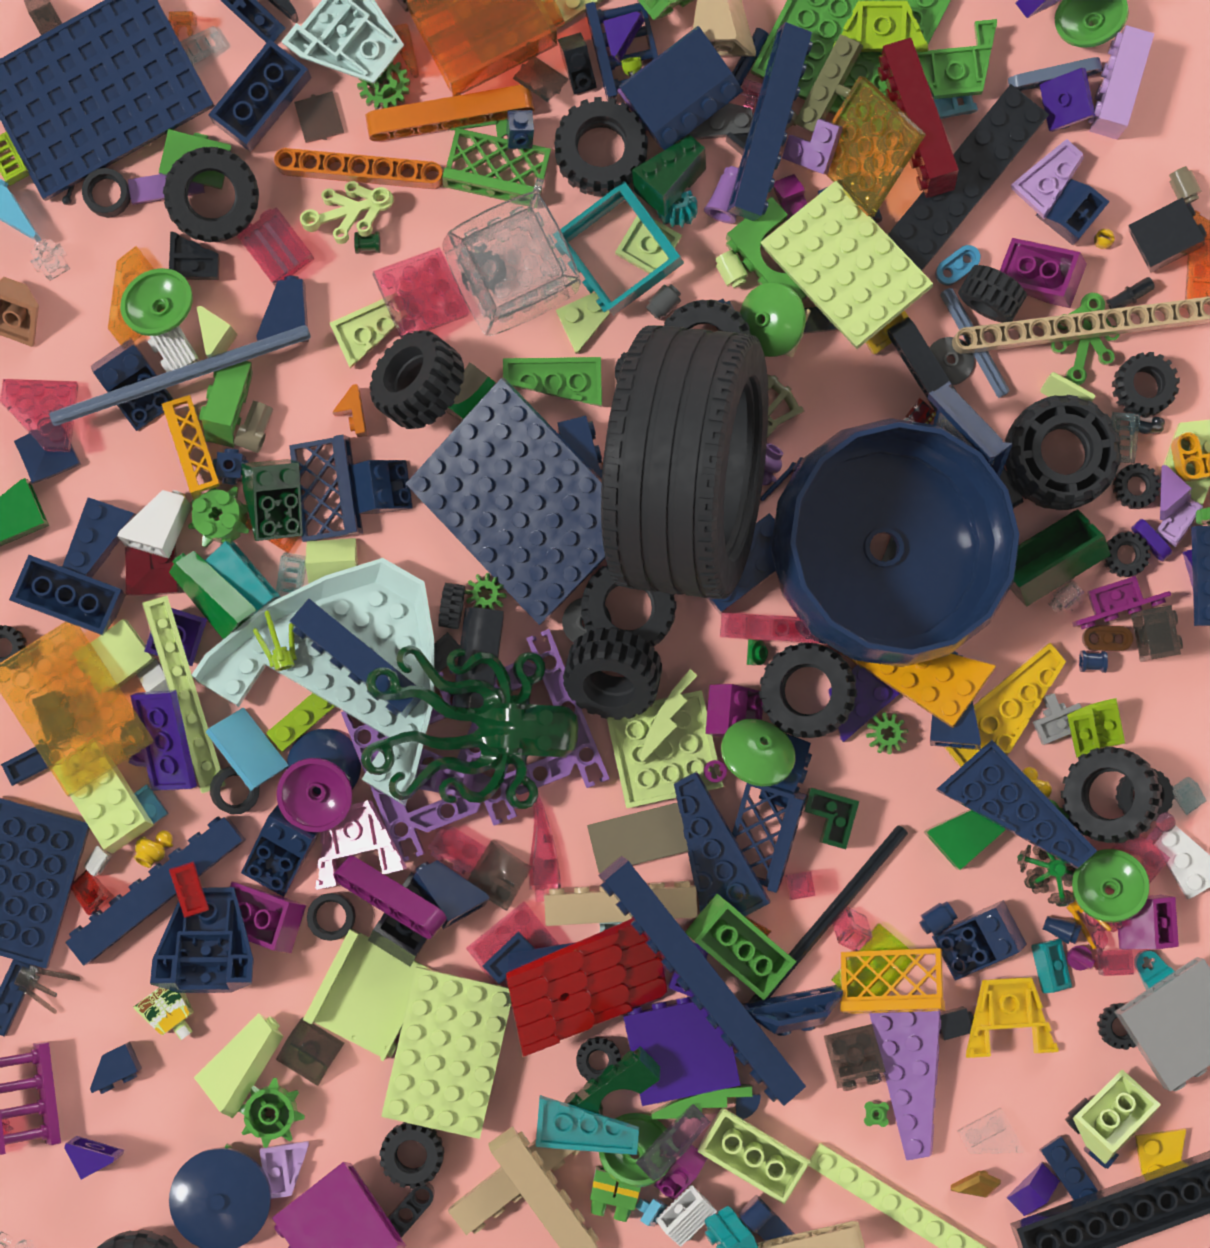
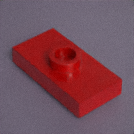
[169,861,209,918]

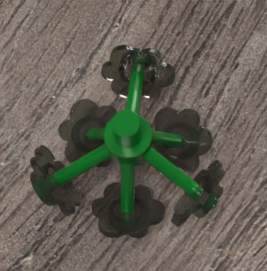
[1017,844,1076,907]

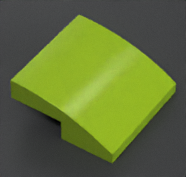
[1067,698,1125,758]

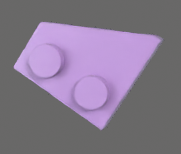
[259,1140,309,1199]

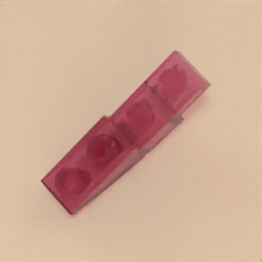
[720,612,819,644]

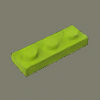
[266,693,335,752]

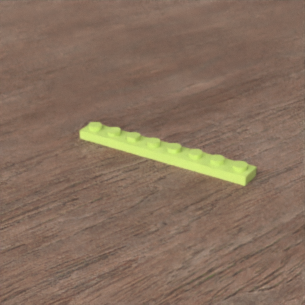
[142,595,226,793]
[808,1143,988,1248]

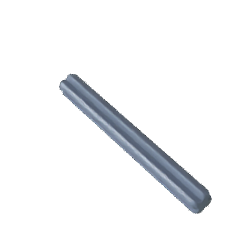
[940,288,1010,398]

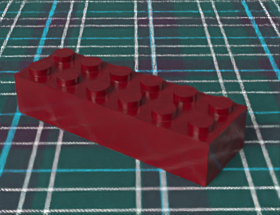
[878,37,959,198]

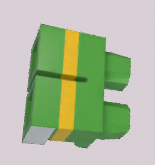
[590,1166,641,1222]

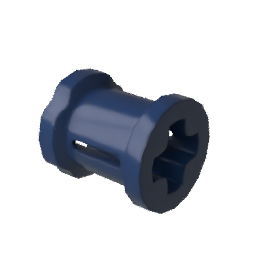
[1079,650,1108,673]

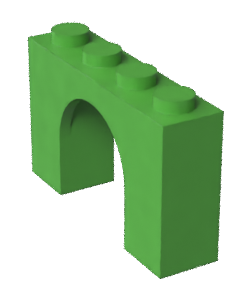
[726,196,808,301]

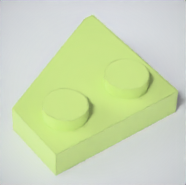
[556,292,610,354]

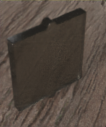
[513,56,569,102]
[294,91,344,143]

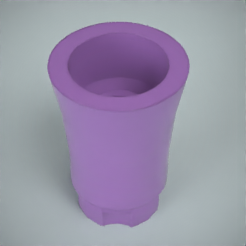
[704,166,739,224]

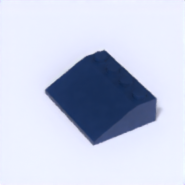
[619,26,743,150]

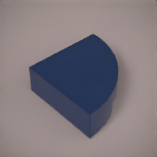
[735,1094,761,1120]

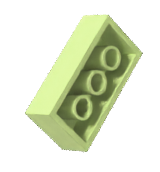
[53,740,154,854]

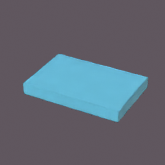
[206,707,289,791]

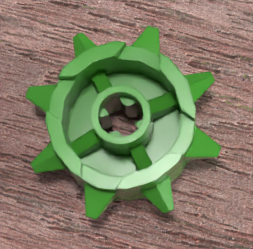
[188,486,250,548]
[238,1078,305,1148]

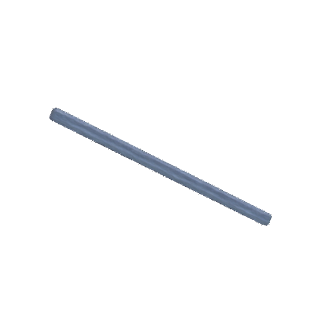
[49,325,311,426]

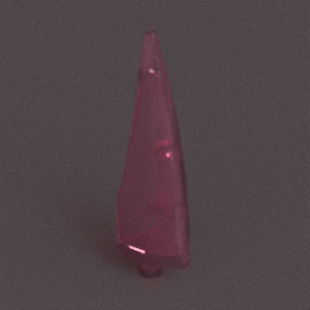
[528,794,561,902]

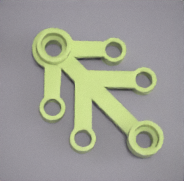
[300,181,394,244]

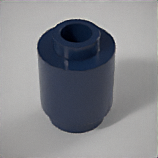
[919,901,958,936]

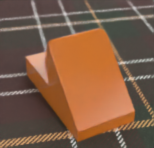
[332,384,368,437]

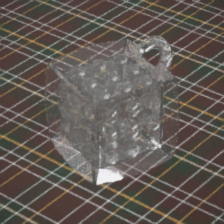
[442,177,581,337]

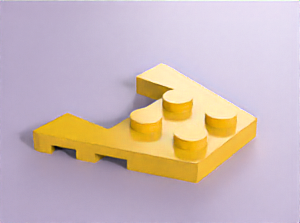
[966,977,1059,1058]

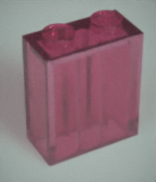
[237,207,314,287]

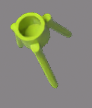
[253,611,297,671]

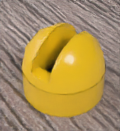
[1094,229,1115,250]

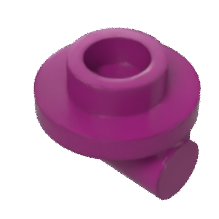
[1067,945,1095,971]

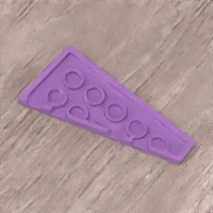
[869,1011,941,1161]

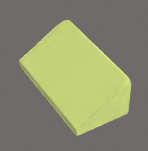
[1040,372,1095,402]

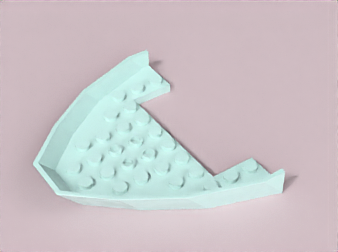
[192,558,434,806]

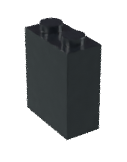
[1128,197,1207,273]

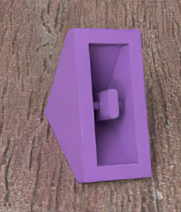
[1160,465,1192,520]

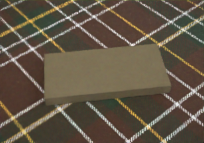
[587,803,688,873]

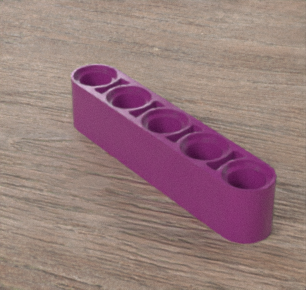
[333,855,447,939]

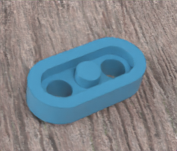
[935,245,981,286]

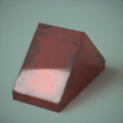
[71,869,114,915]

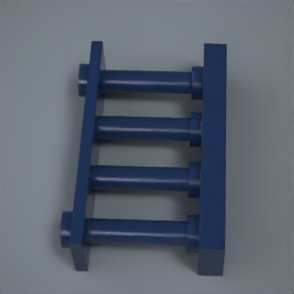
[585,0,658,102]

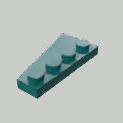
[536,1095,639,1155]

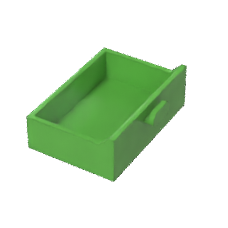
[158,129,232,190]

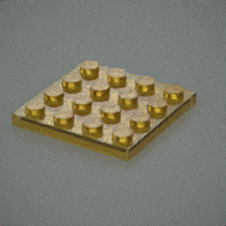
[826,76,926,217]

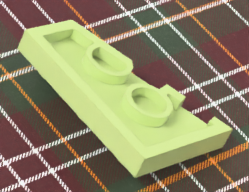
[329,293,407,369]

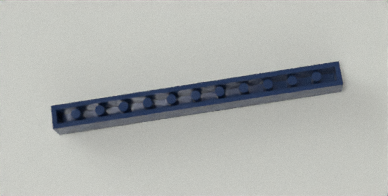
[598,856,807,1106]

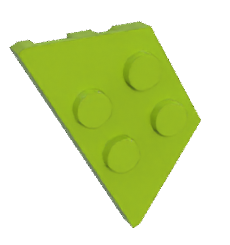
[833,1,929,52]

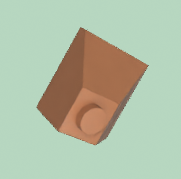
[0,276,39,347]

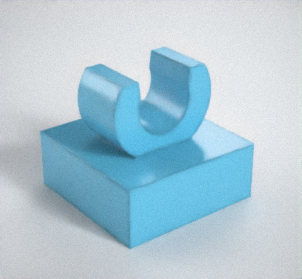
[635,1198,668,1227]

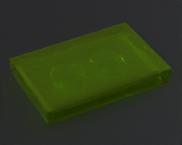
[831,923,917,997]

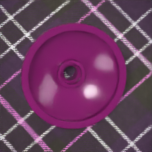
[277,758,352,832]

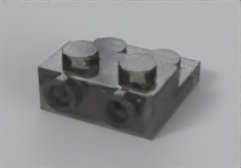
[824,1024,886,1091]

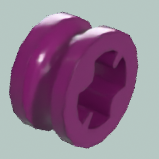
[704,760,727,783]

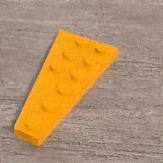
[830,646,996,728]

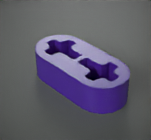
[1131,519,1172,561]

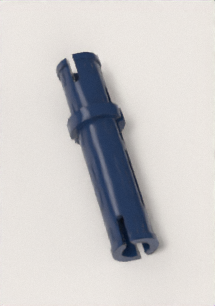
[732,28,769,99]

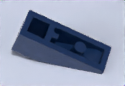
[220,0,286,43]

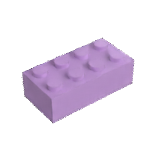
[1088,25,1155,140]

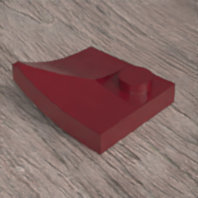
[125,544,179,596]

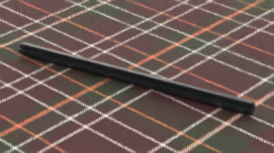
[748,825,908,1002]

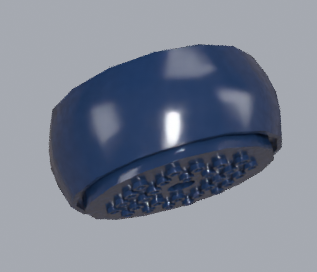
[771,418,1020,667]

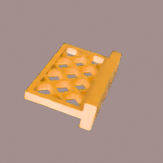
[840,948,945,1014]

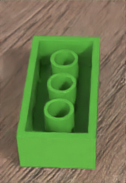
[685,894,796,1000]

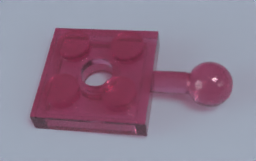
[1111,812,1176,884]

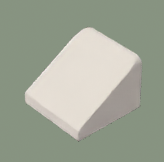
[84,846,112,876]

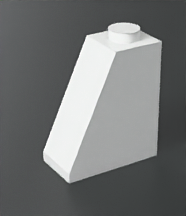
[117,490,192,558]

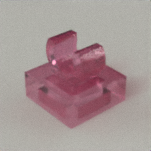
[740,79,762,110]

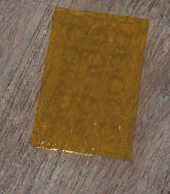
[0,622,155,797]

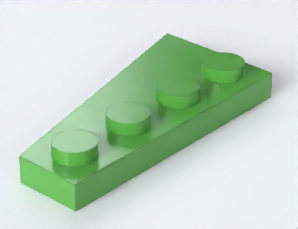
[503,357,602,407]

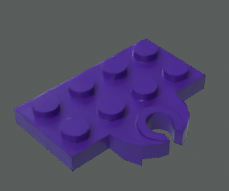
[120,690,197,791]

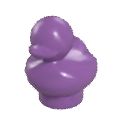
[763,443,783,486]

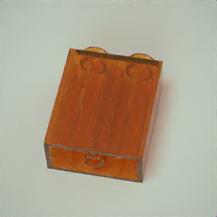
[406,0,565,96]

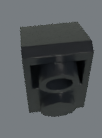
[557,32,597,95]

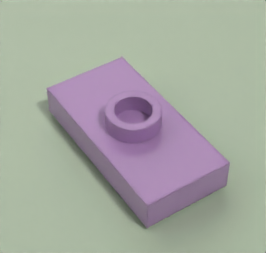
[1156,499,1203,547]

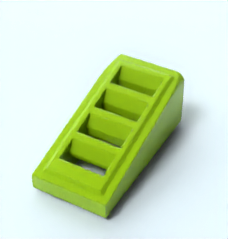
[0,132,29,186]

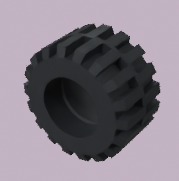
[958,265,1027,323]
[1112,352,1180,418]
[379,1122,445,1189]

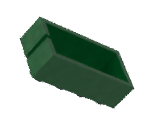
[1010,509,1110,607]

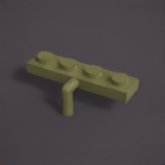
[794,34,863,133]

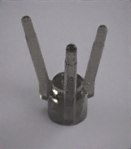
[14,965,81,1014]

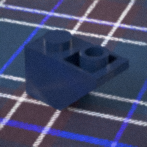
[90,1041,142,1094]

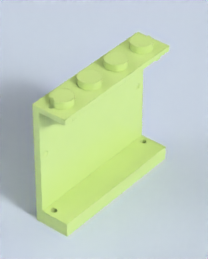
[303,928,431,1061]

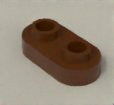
[1082,626,1133,651]

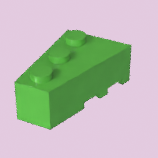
[199,361,253,448]

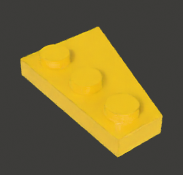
[1135,1128,1186,1175]

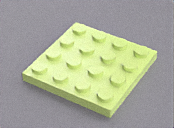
[607,690,724,808]

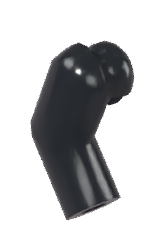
[1128,417,1165,434]

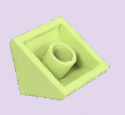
[197,306,238,358]
[305,538,358,583]

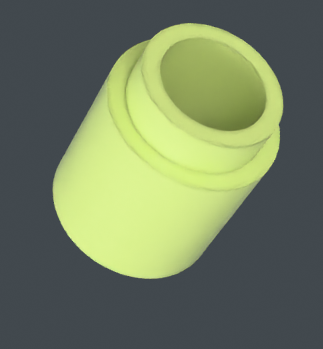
[715,250,748,289]

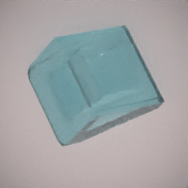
[1173,777,1207,815]

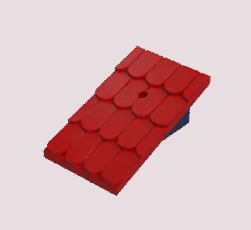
[506,919,668,1057]

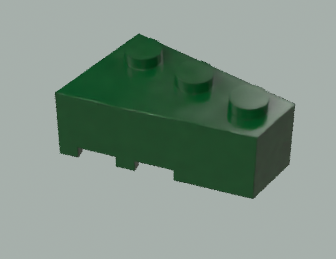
[632,135,706,217]

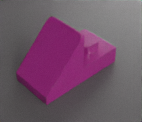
[773,174,807,221]

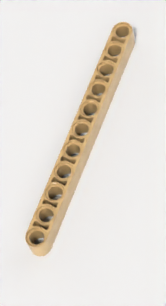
[952,297,1210,354]

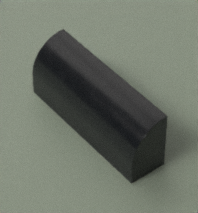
[452,607,504,708]

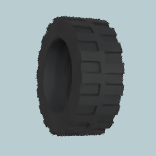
[1115,768,1174,821]

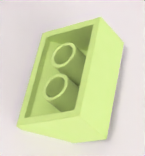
[1073,1069,1161,1164]

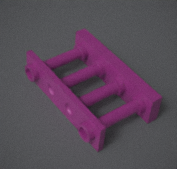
[0,1042,61,1155]

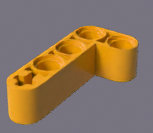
[1171,432,1210,482]

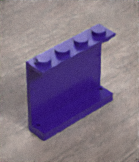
[623,996,741,1106]

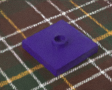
[1039,68,1096,132]

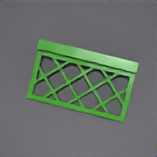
[442,128,551,208]

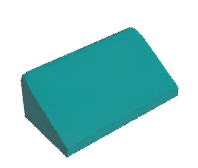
[1031,938,1072,993]

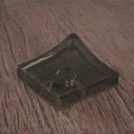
[467,839,532,911]

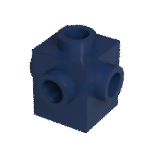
[213,449,249,485]

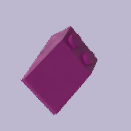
[1000,238,1087,308]
[230,881,306,953]

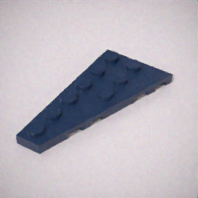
[936,740,1097,869]

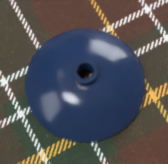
[287,729,361,794]

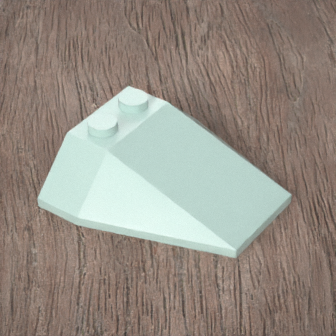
[281,0,404,84]

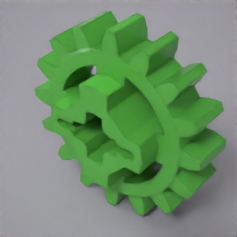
[357,61,410,110]

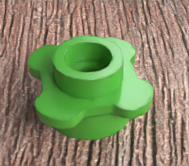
[864,1101,889,1127]

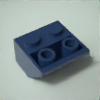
[1035,179,1110,246]
[350,460,413,514]

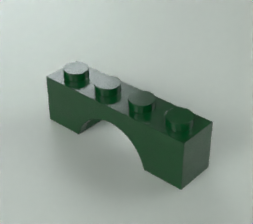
[564,1046,660,1115]

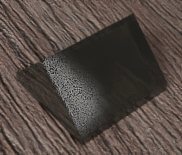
[276,1017,345,1086]

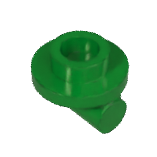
[746,640,768,666]

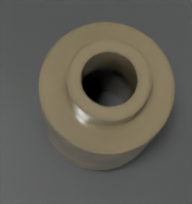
[1169,166,1202,204]

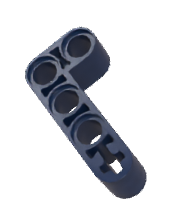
[738,1195,795,1241]

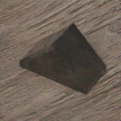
[23,0,62,35]

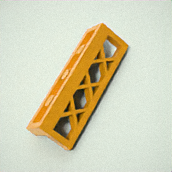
[162,395,220,500]

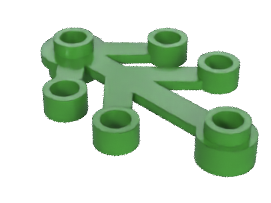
[1050,293,1120,386]

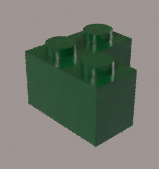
[802,787,860,850]

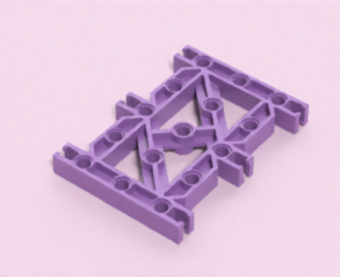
[341,629,609,862]

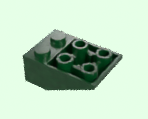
[241,459,303,541]

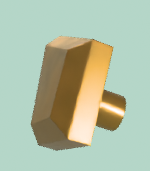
[951,1170,1001,1198]

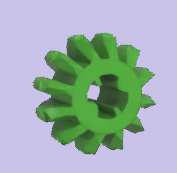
[465,573,507,610]
[866,712,908,755]

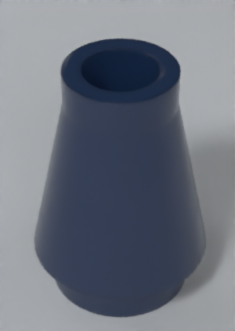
[1042,916,1082,944]

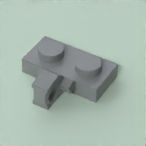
[1033,693,1082,745]

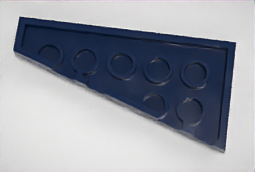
[674,771,771,917]

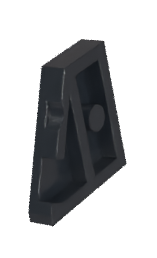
[169,231,220,280]

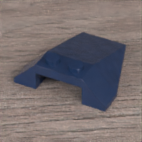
[150,887,254,993]

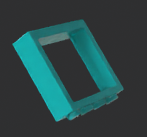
[553,181,684,316]

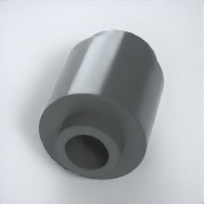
[645,284,681,321]

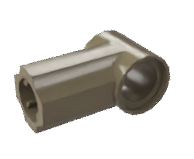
[234,400,274,453]

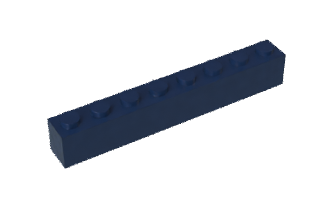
[727,22,813,221]
[65,816,246,966]

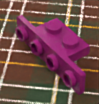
[1072,576,1171,630]

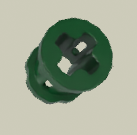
[354,231,381,254]

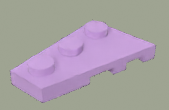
[1011,139,1084,220]

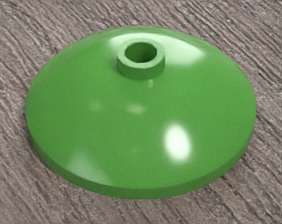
[1055,0,1129,48]
[120,268,193,336]
[740,282,806,357]
[721,719,795,787]
[1072,849,1149,923]
[599,1113,674,1187]

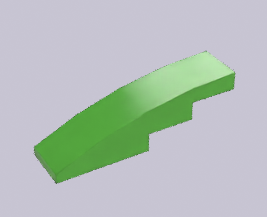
[651,1084,752,1119]

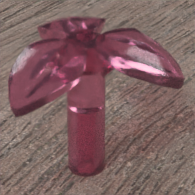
[1085,913,1122,950]

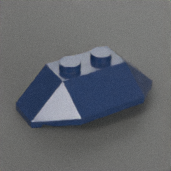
[742,984,843,1036]

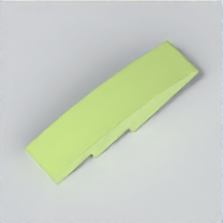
[639,669,697,762]

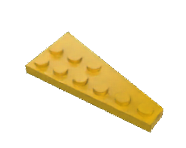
[944,643,1066,767]

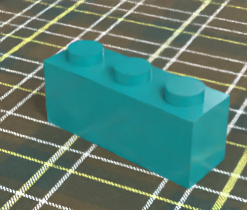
[205,541,281,615]

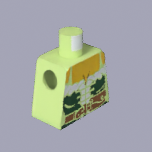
[133,987,194,1040]

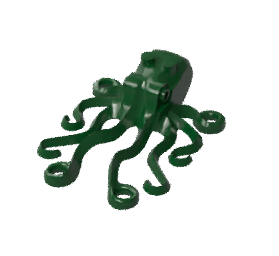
[361,645,579,809]

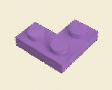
[782,119,843,174]

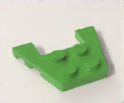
[917,19,997,99]

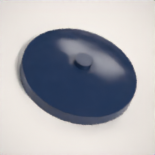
[169,1147,272,1248]

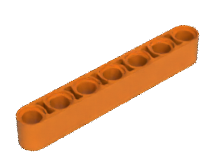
[365,84,535,142]
[274,148,443,189]

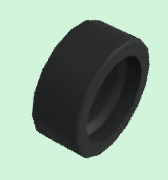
[81,168,131,218]
[210,766,260,814]
[307,893,356,941]

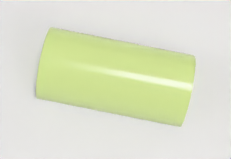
[698,1108,811,1205]

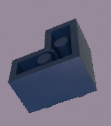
[759,733,812,808]

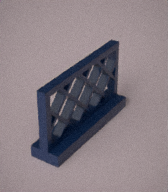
[289,434,363,543]
[732,783,807,893]

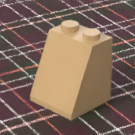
[693,0,756,57]

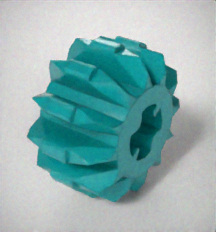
[657,190,698,228]

